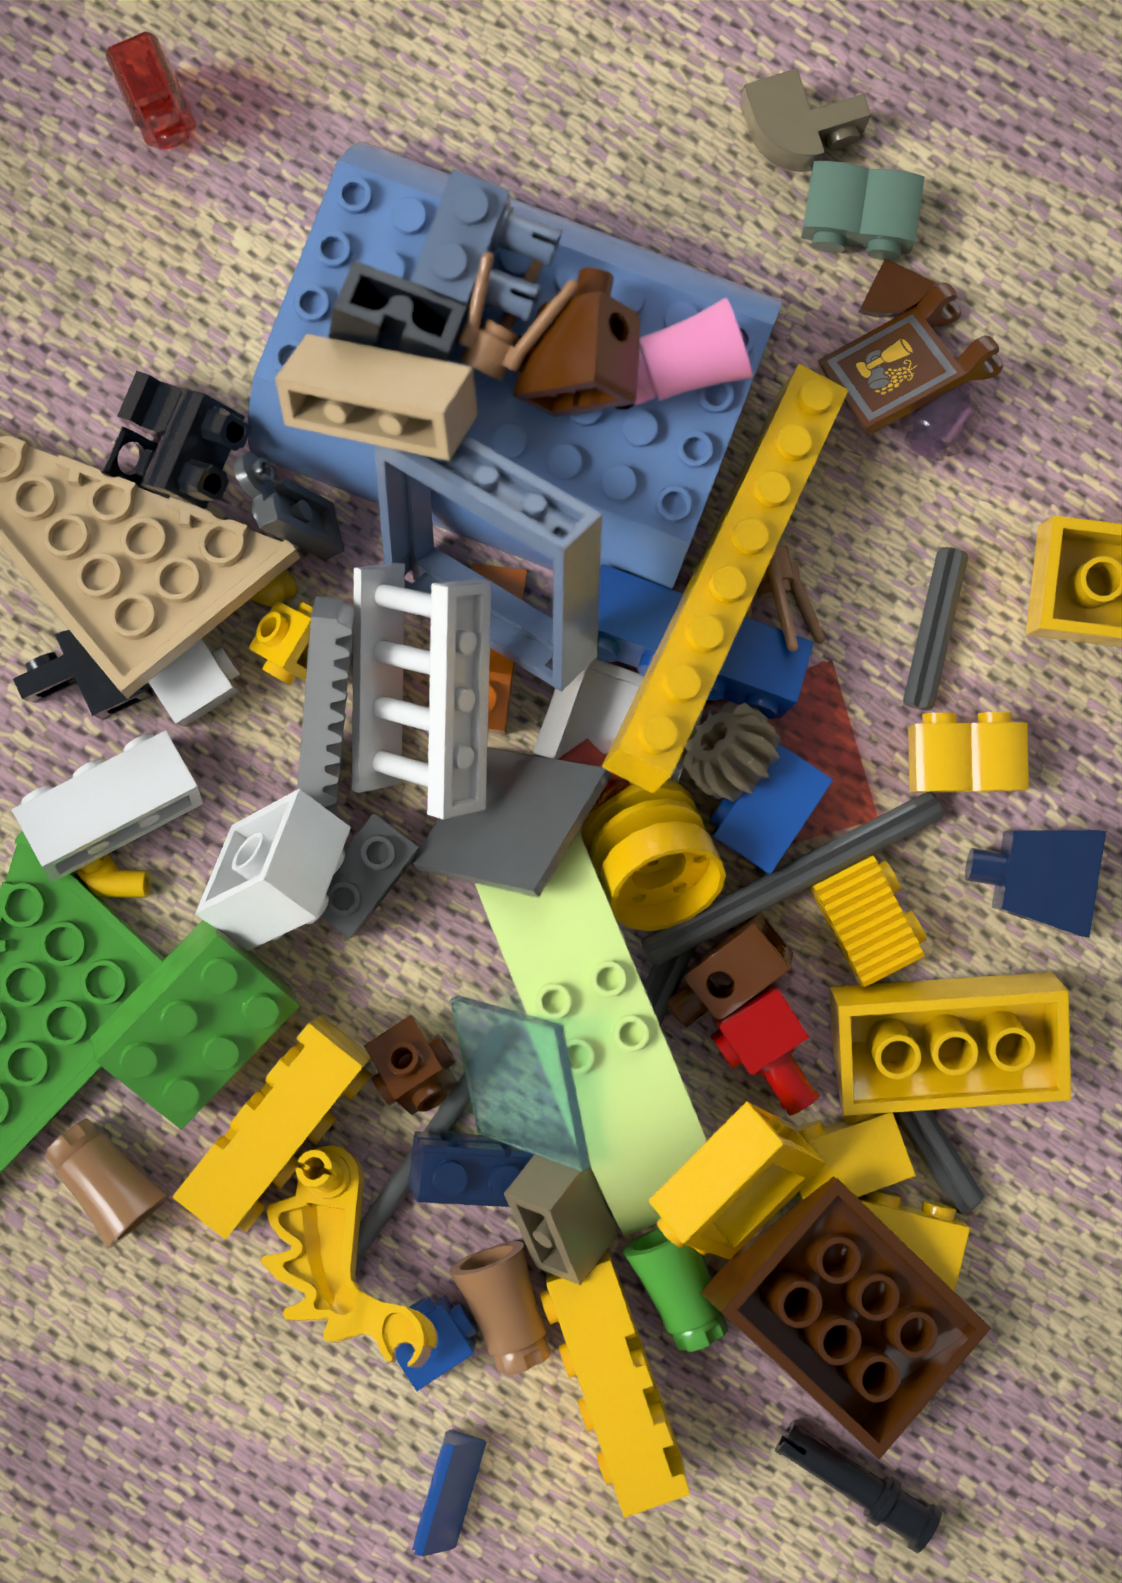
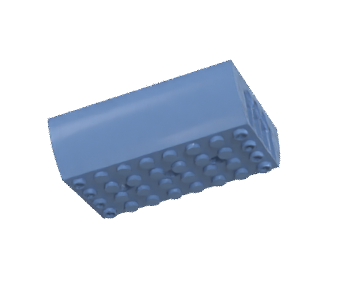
[248,142,783,589]

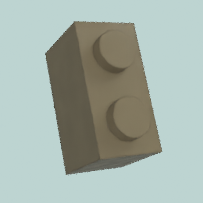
[504,1144,618,1285]

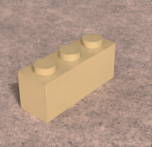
[275,334,478,461]

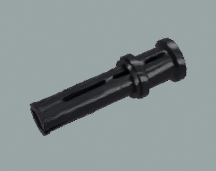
[775,1420,942,1554]

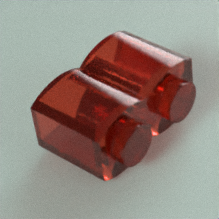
[106,31,196,150]

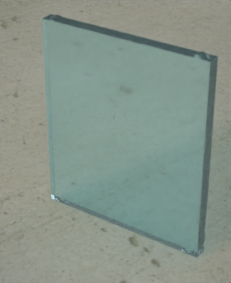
[450,995,591,1171]

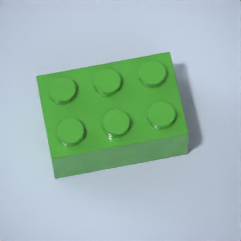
[90,920,300,1130]

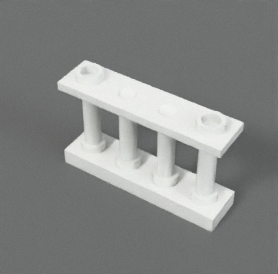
[352,563,491,819]

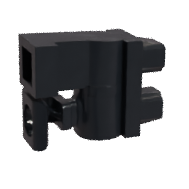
[102,371,251,510]

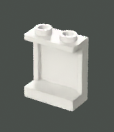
[533,659,704,786]

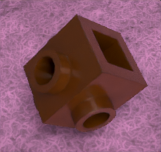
[364,1015,459,1115]

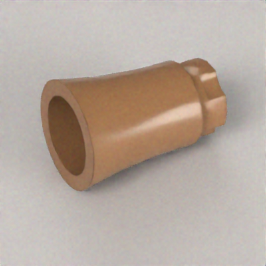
[45,1118,169,1249]
[449,1241,550,1375]

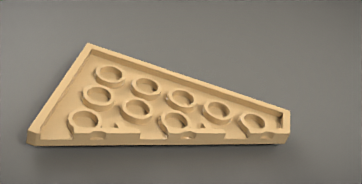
[0,435,301,699]

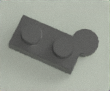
[234,452,344,560]

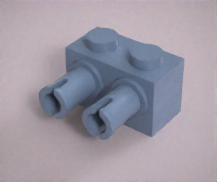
[410,169,563,322]

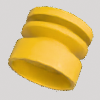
[581,780,726,931]

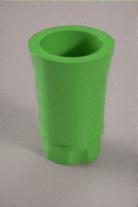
[623,1227,728,1352]

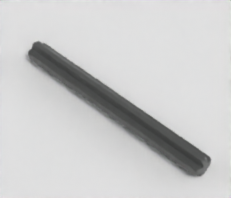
[641,792,944,965]

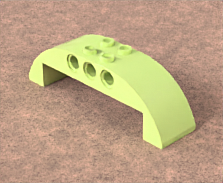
[475,832,707,1237]

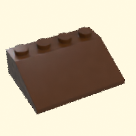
[700,1176,991,1460]

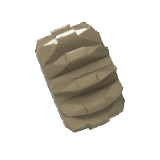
[682,701,781,802]

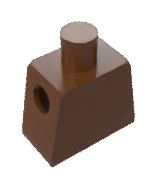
[513,267,640,417]
[667,913,793,1027]

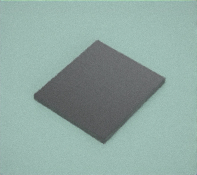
[411,748,612,898]

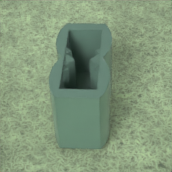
[801,161,925,260]

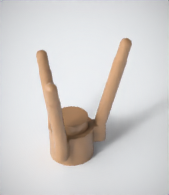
[457,252,579,381]
[745,545,825,652]

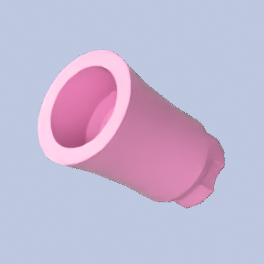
[635,298,753,406]

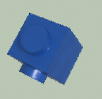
[396,1295,478,1391]

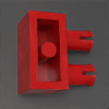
[710,984,820,1116]

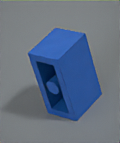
[709,744,833,874]

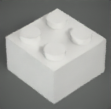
[195,789,351,951]

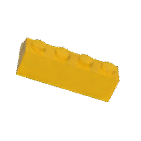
[829,972,1071,1116]

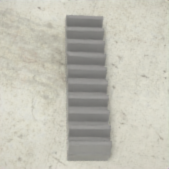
[297,596,355,816]

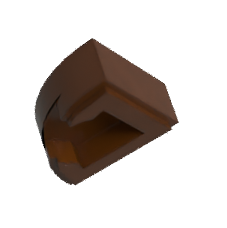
[859,258,935,318]

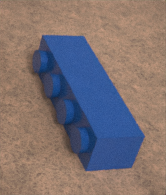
[595,564,814,719]

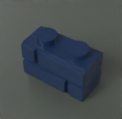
[409,1131,536,1207]

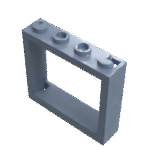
[374,435,602,692]

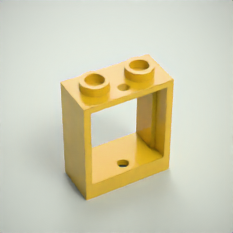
[648,1102,826,1260]

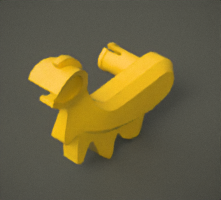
[260,1145,438,1369]

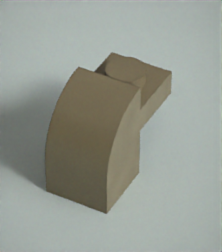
[740,68,871,172]

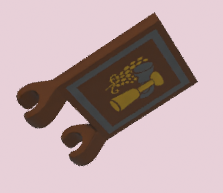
[818,282,1003,436]

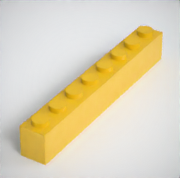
[602,364,848,794]

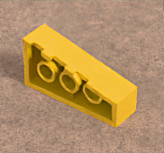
[172,1015,373,1240]
[539,1251,691,1518]

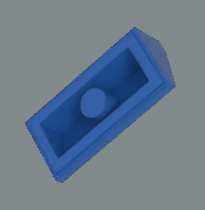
[412,1429,486,1557]

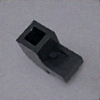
[13,630,153,719]

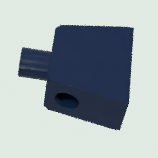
[965,830,1106,938]

